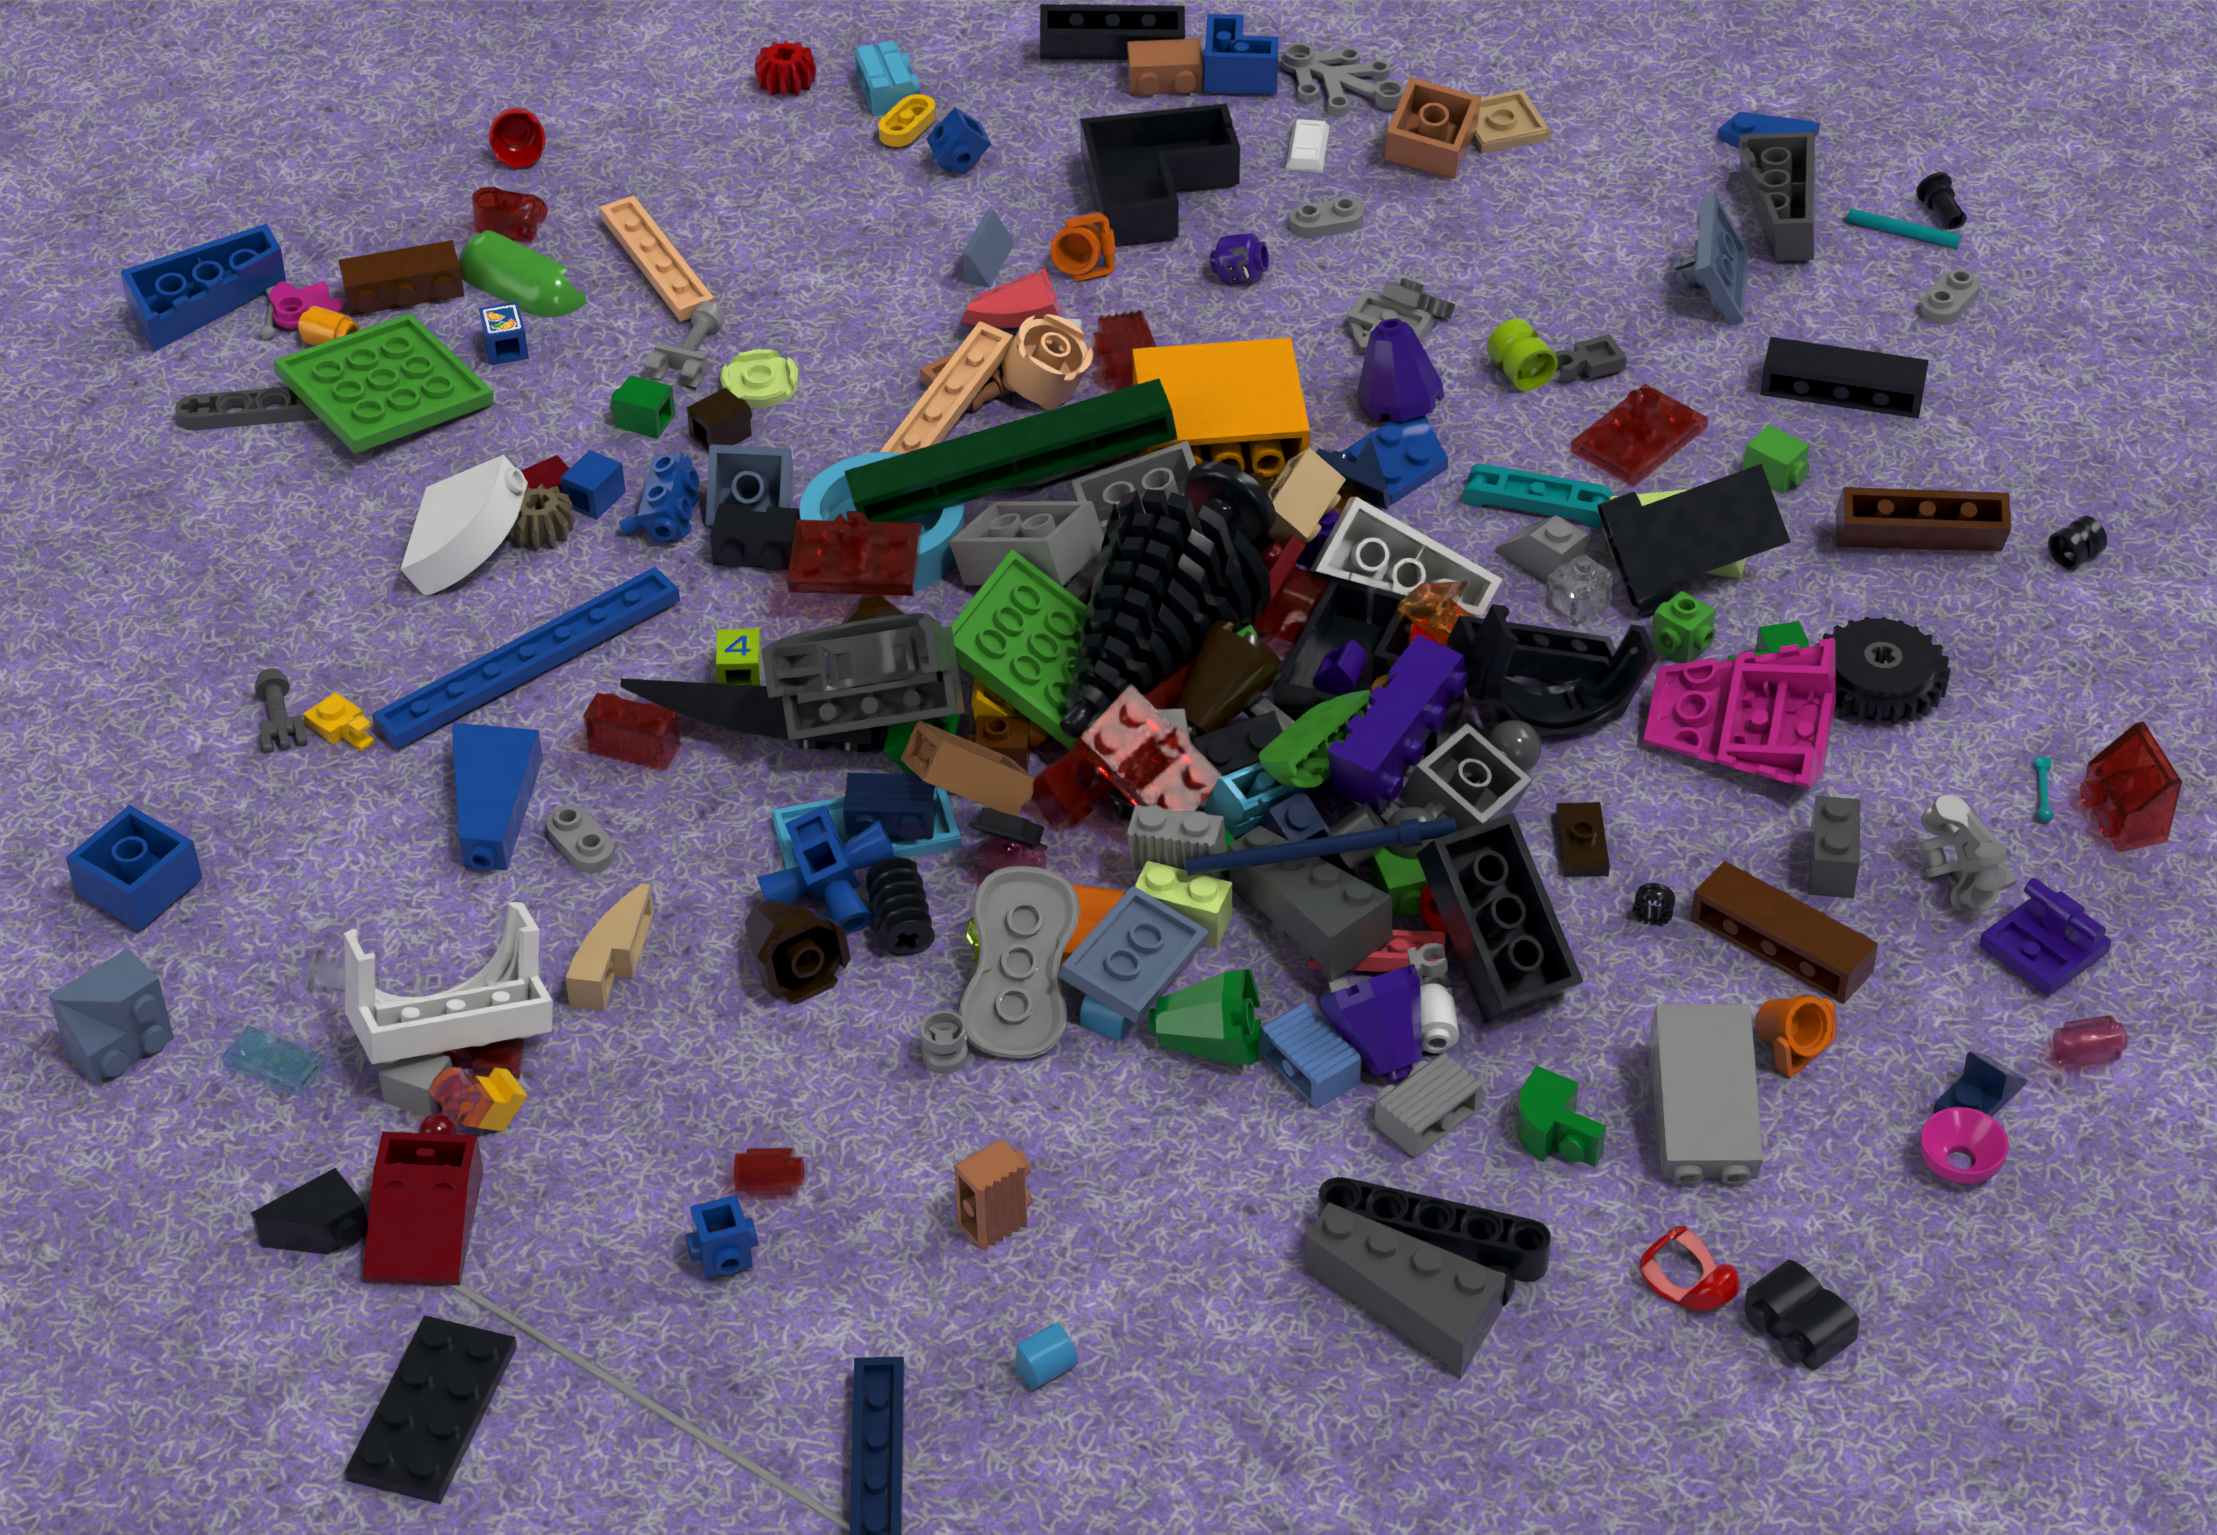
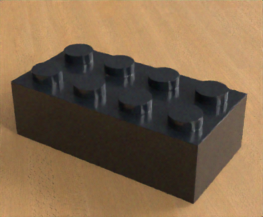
[1416,813,1583,1023]

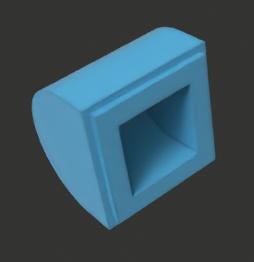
[1080,994,1134,1041]
[1015,1323,1078,1389]

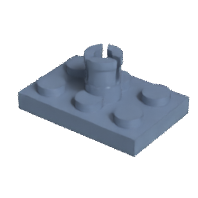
[1674,194,1748,325]
[1058,885,1209,1023]

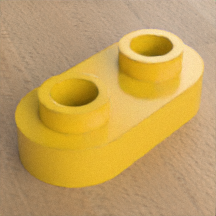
[878,94,936,147]

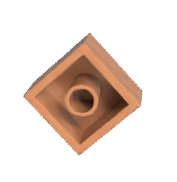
[1385,77,1481,179]

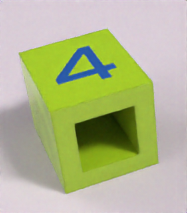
[716,628,762,686]

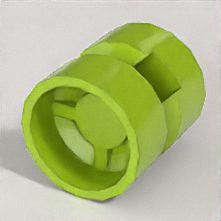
[1487,318,1558,392]

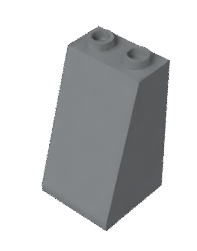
[1647,1004,1763,1185]

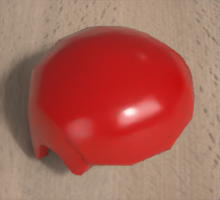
[489,107,546,169]

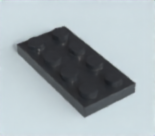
[345,1315,517,1504]

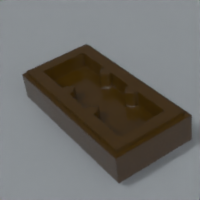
[1555,802,1610,877]

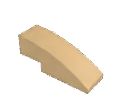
[565,883,654,1011]

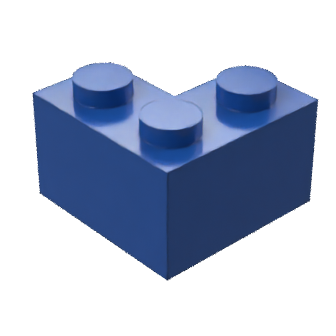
[1204,14,1279,94]

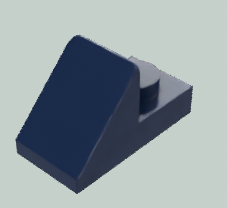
[1316,438,1391,510]
[1933,1051,2027,1117]

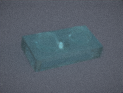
[221,1025,327,1098]

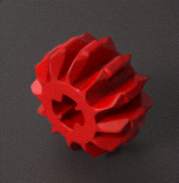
[754,40,817,98]

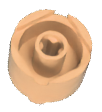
[1002,314,1093,410]

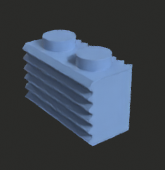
[1259,1002,1362,1109]

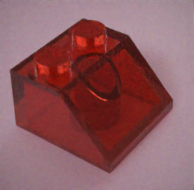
[2080,721,2182,852]

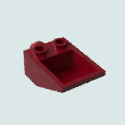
[363,1114,484,1286]

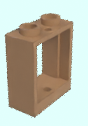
[901,720,1035,816]

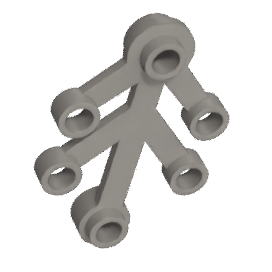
[1281,43,1405,116]

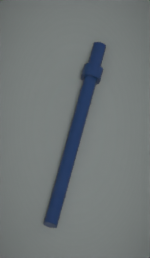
[1186,817,1457,876]

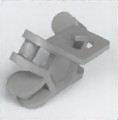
[1918,794,2017,912]

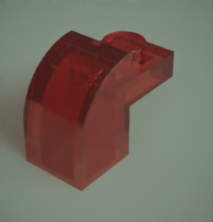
[1261,568,1330,644]

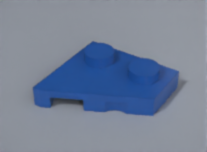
[1717,111,1820,149]

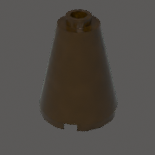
[1176,620,1284,742]

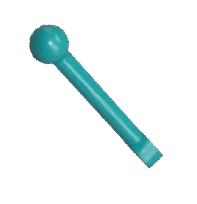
[2034,756,2054,823]

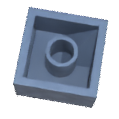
[49,949,174,1085]

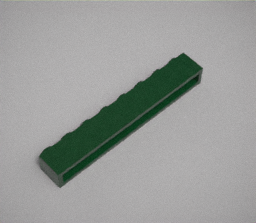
[844,378,1178,532]

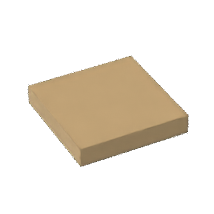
[1472,89,1551,154]

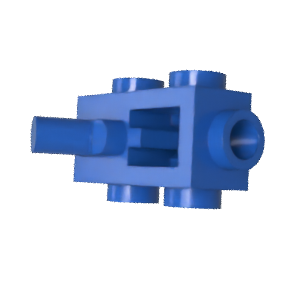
[619,452,699,542]

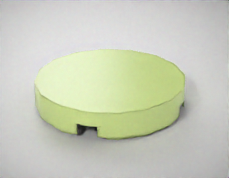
[720,349,799,408]

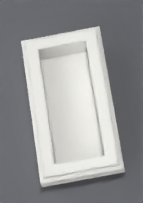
[1285,119,1329,173]

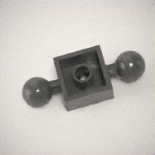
[1386,720,1541,859]

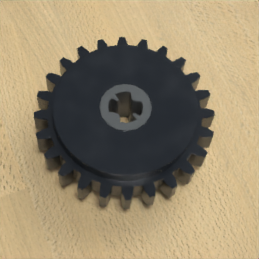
[1816,617,1950,725]

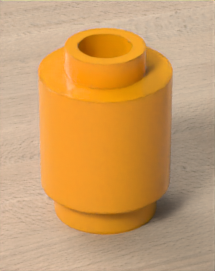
[298,306,360,346]

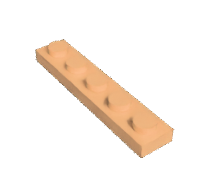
[600,195,715,322]
[879,321,1013,453]

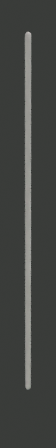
[448,1283,850,1532]

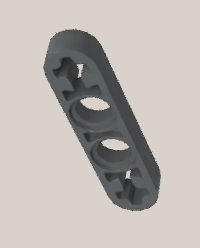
[175,387,320,430]

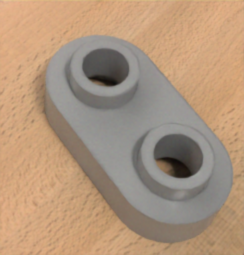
[1290,197,1364,238]
[1920,269,1980,325]
[546,806,615,873]

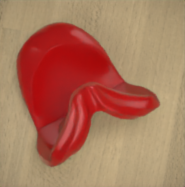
[1639,1226,1740,1311]

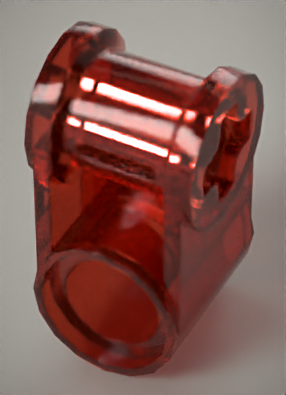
[472,187,548,243]

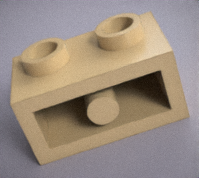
[1267,447,1346,545]

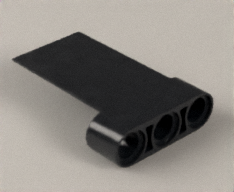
[1597,464,1791,617]

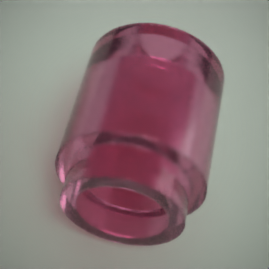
[2053,1015,2127,1068]

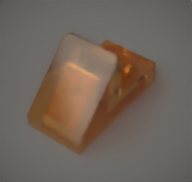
[1397,581,1475,648]

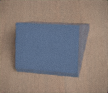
[705,444,795,526]

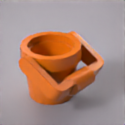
[1050,212,1116,281]
[1756,995,1837,1077]

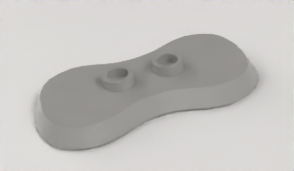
[959,866,1080,1058]

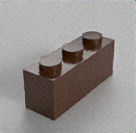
[339,240,464,316]

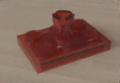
[1570,384,1708,487]
[787,511,922,596]
[1073,685,1223,812]

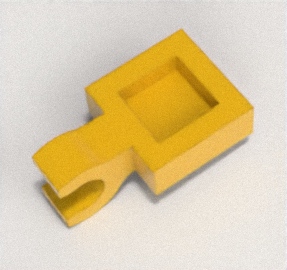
[303,692,375,752]

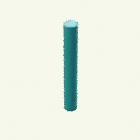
[1847,208,1962,249]

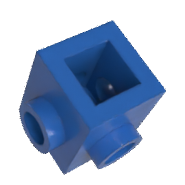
[926,107,992,175]
[685,1195,758,1279]

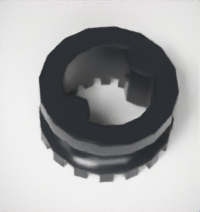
[1632,883,1676,926]

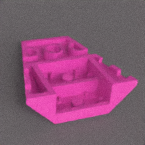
[1644,638,1836,789]

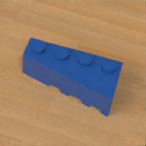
[121,224,286,352]

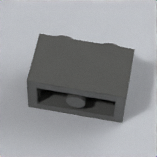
[1809,796,1860,899]

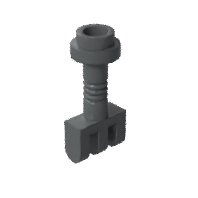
[255,668,308,753]

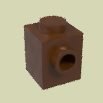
[968,716,1031,772]

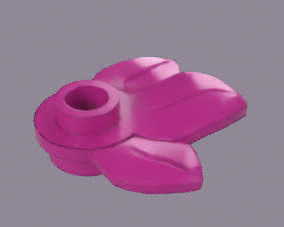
[270,281,345,329]

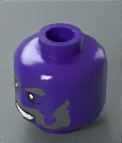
[1210,233,1269,284]

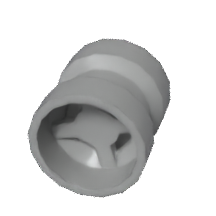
[920,1010,968,1074]

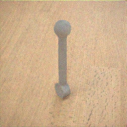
[260,286,276,340]

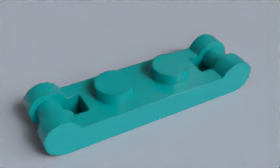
[1461,464,1613,529]

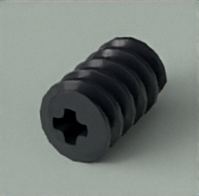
[866,857,935,955]

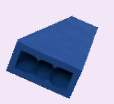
[452,723,543,871]

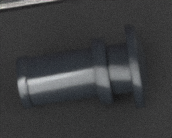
[1916,172,1967,230]

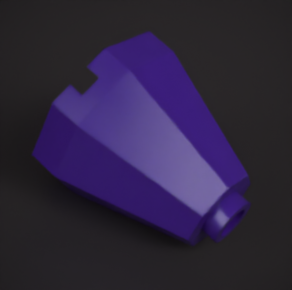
[1357,319,1444,422]
[1320,964,1422,1082]

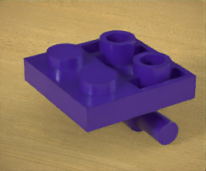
[1979,878,2111,996]

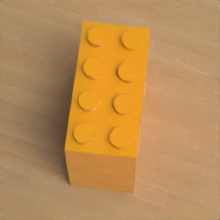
[1132,337,1310,481]

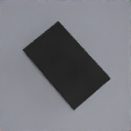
[968,807,1048,850]

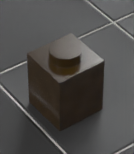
[687,387,752,452]

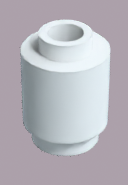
[1421,983,1459,1053]

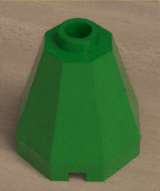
[1149,969,1262,1065]

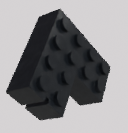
[1080,103,1240,244]
[1273,576,1465,762]

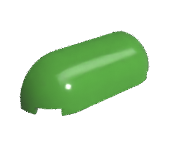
[458,230,587,317]
[1258,690,1371,788]

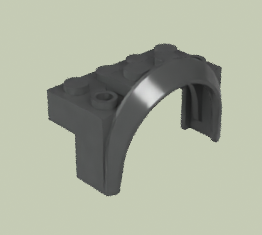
[761,613,965,740]

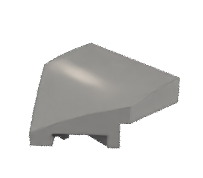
[1347,290,1434,353]

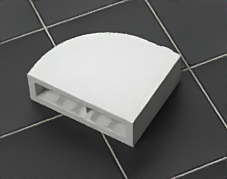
[400,454,528,595]

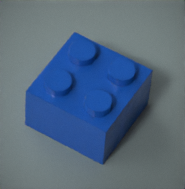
[66,805,202,931]

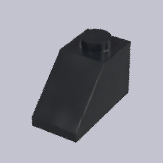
[251,1168,368,1255]

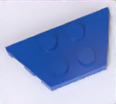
[1341,415,1448,505]

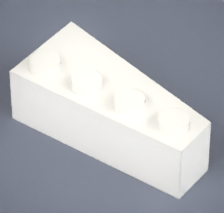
[1310,497,1502,616]

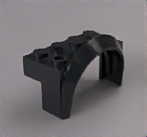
[1447,604,1658,737]

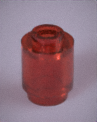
[734,1147,805,1196]

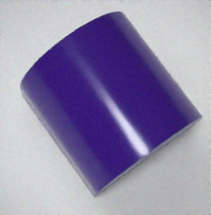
[1312,639,1367,696]

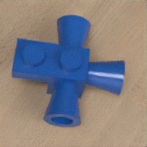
[757,805,897,935]

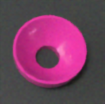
[1920,1107,2009,1184]

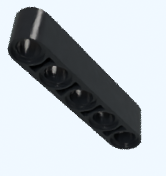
[1318,1177,1551,1282]

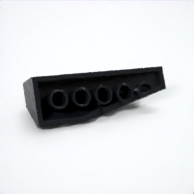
[620,678,884,752]

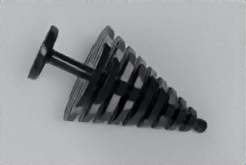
[1060,461,1276,738]

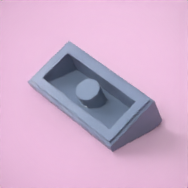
[962,209,1014,287]

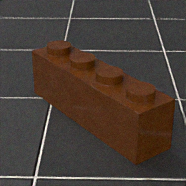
[1835,487,2012,551]
[1691,861,1878,1004]

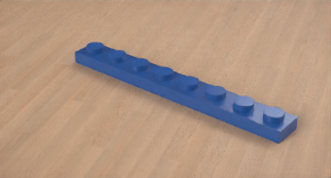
[372,567,680,749]

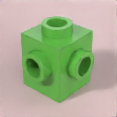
[1653,591,1716,663]

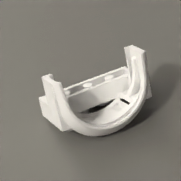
[343,902,553,1064]

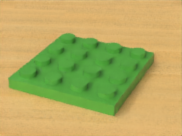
[274,313,493,454]
[950,549,1092,751]

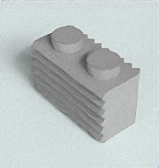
[1127,805,1227,878]
[1374,1053,1482,1158]

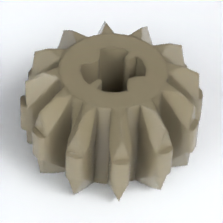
[508,484,575,551]

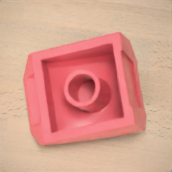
[961,268,1062,328]

